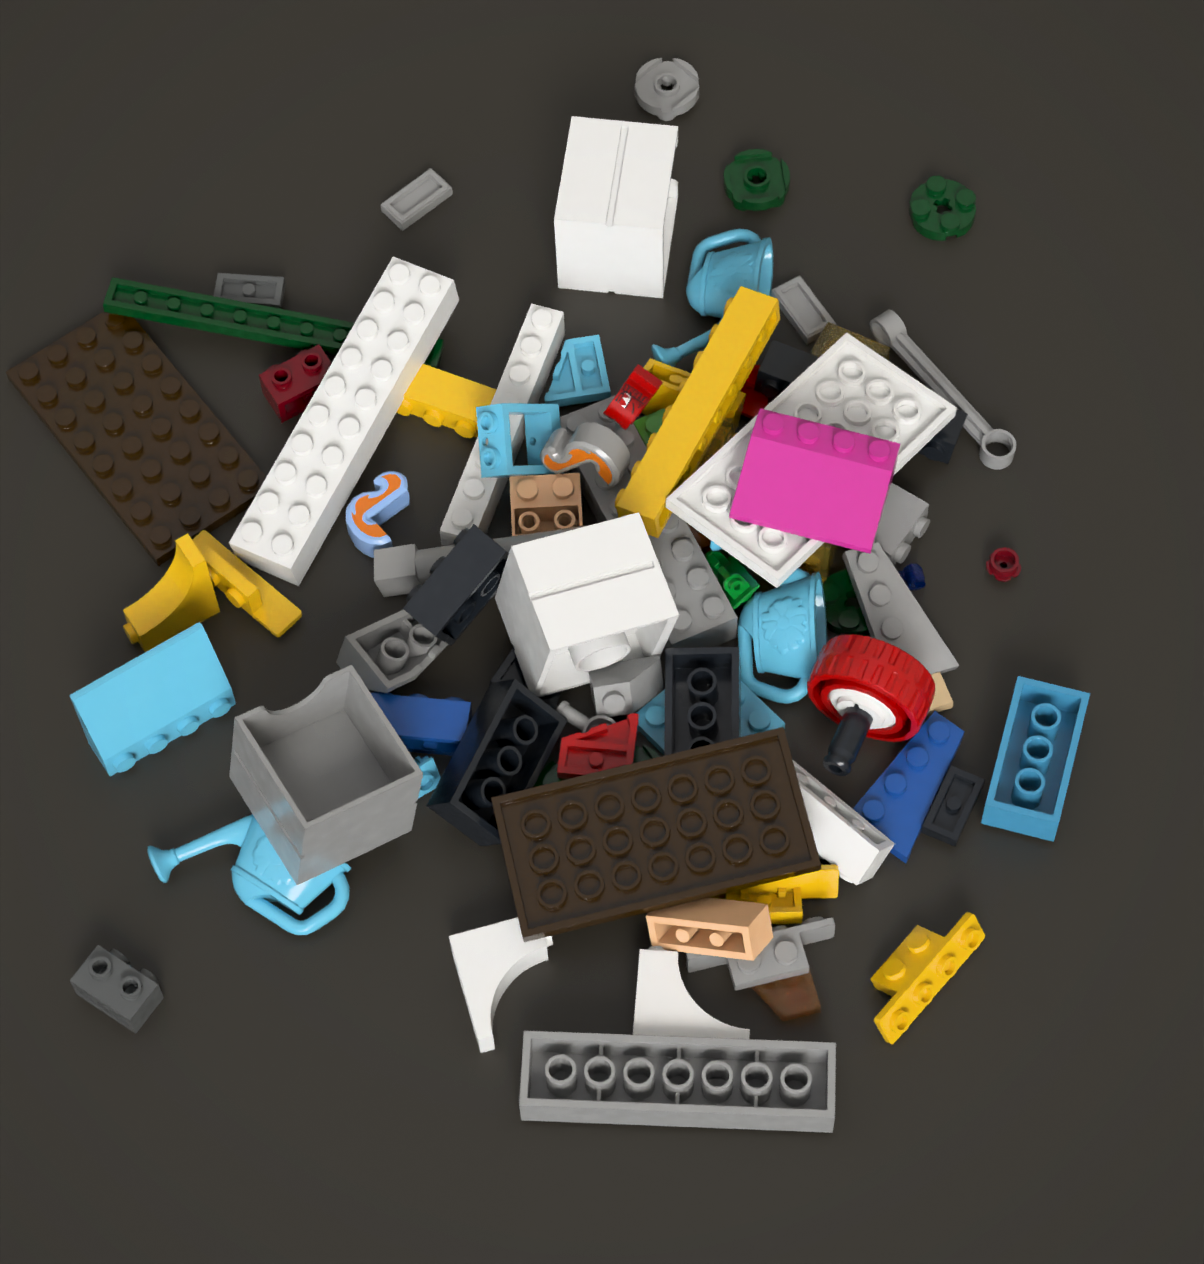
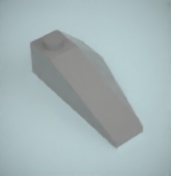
[336,609,448,693]

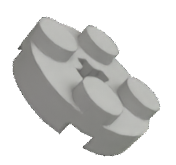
[635,58,700,121]

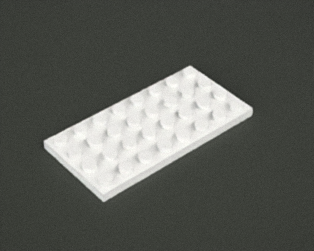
[665,332,957,588]

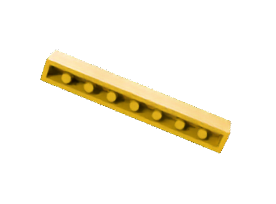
[615,286,780,538]

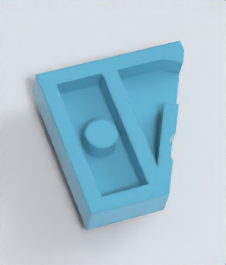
[544,335,611,407]

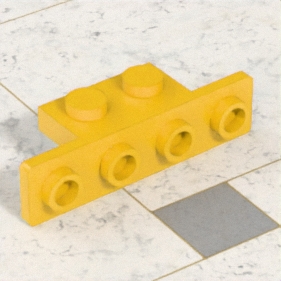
[192,530,302,637]
[708,865,839,924]
[870,912,985,1044]

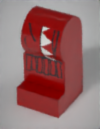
[603,364,663,430]

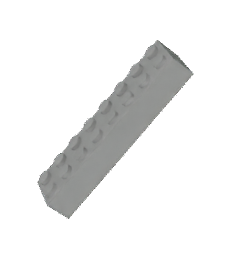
[560,396,738,650]
[519,1031,836,1133]

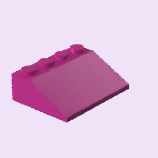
[729,408,900,554]

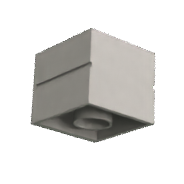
[229,665,423,886]

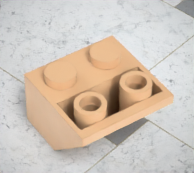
[509,473,583,536]

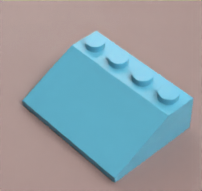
[69,622,236,776]

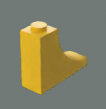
[122,534,220,652]

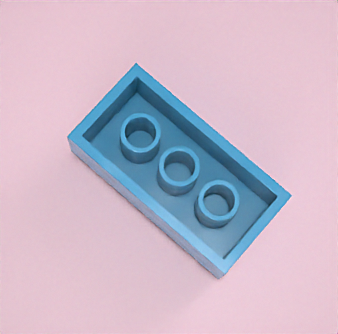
[981,676,1090,842]

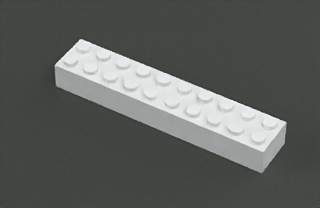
[229,257,459,586]

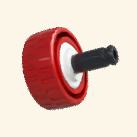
[807,634,935,776]

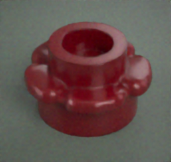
[986,547,1021,582]

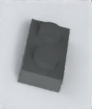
[214,273,286,309]

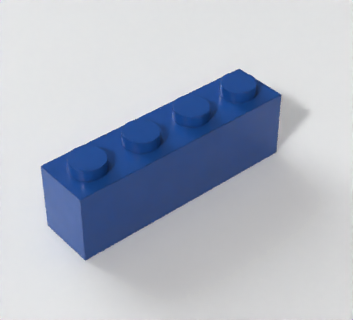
[371,691,473,756]

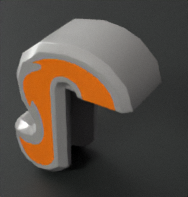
[540,423,630,487]

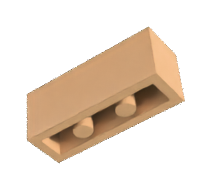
[646,898,773,961]

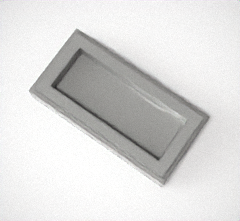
[380,168,453,231]
[771,275,836,344]

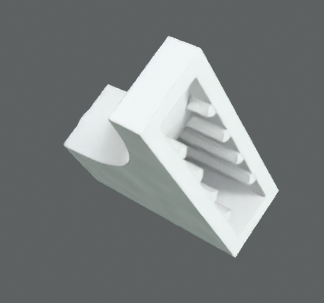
[449,917,553,1053]
[633,946,750,1039]

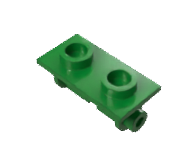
[705,551,760,610]

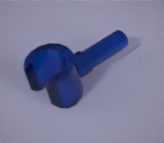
[898,564,926,591]

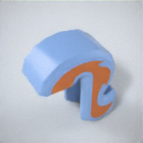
[346,471,410,558]

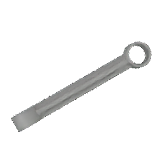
[870,309,1016,470]

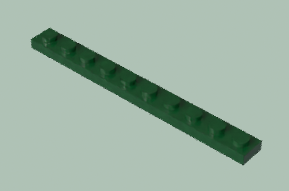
[103,277,444,369]

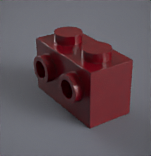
[259,345,332,423]

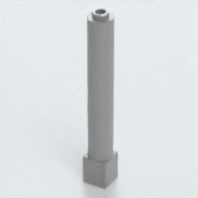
[374,525,589,597]

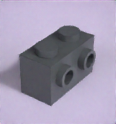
[70,945,164,1034]

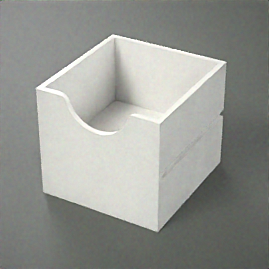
[554,116,678,298]
[495,512,679,697]

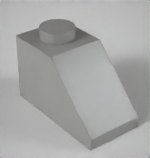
[588,655,664,717]

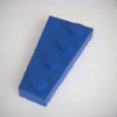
[853,711,965,863]

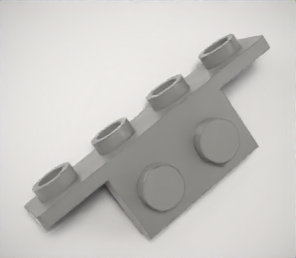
[686,916,836,991]

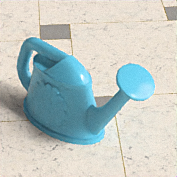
[651,228,773,367]
[710,541,827,704]
[147,814,352,935]

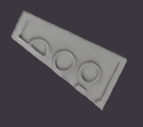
[842,542,959,674]

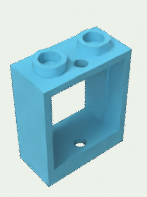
[476,403,564,478]

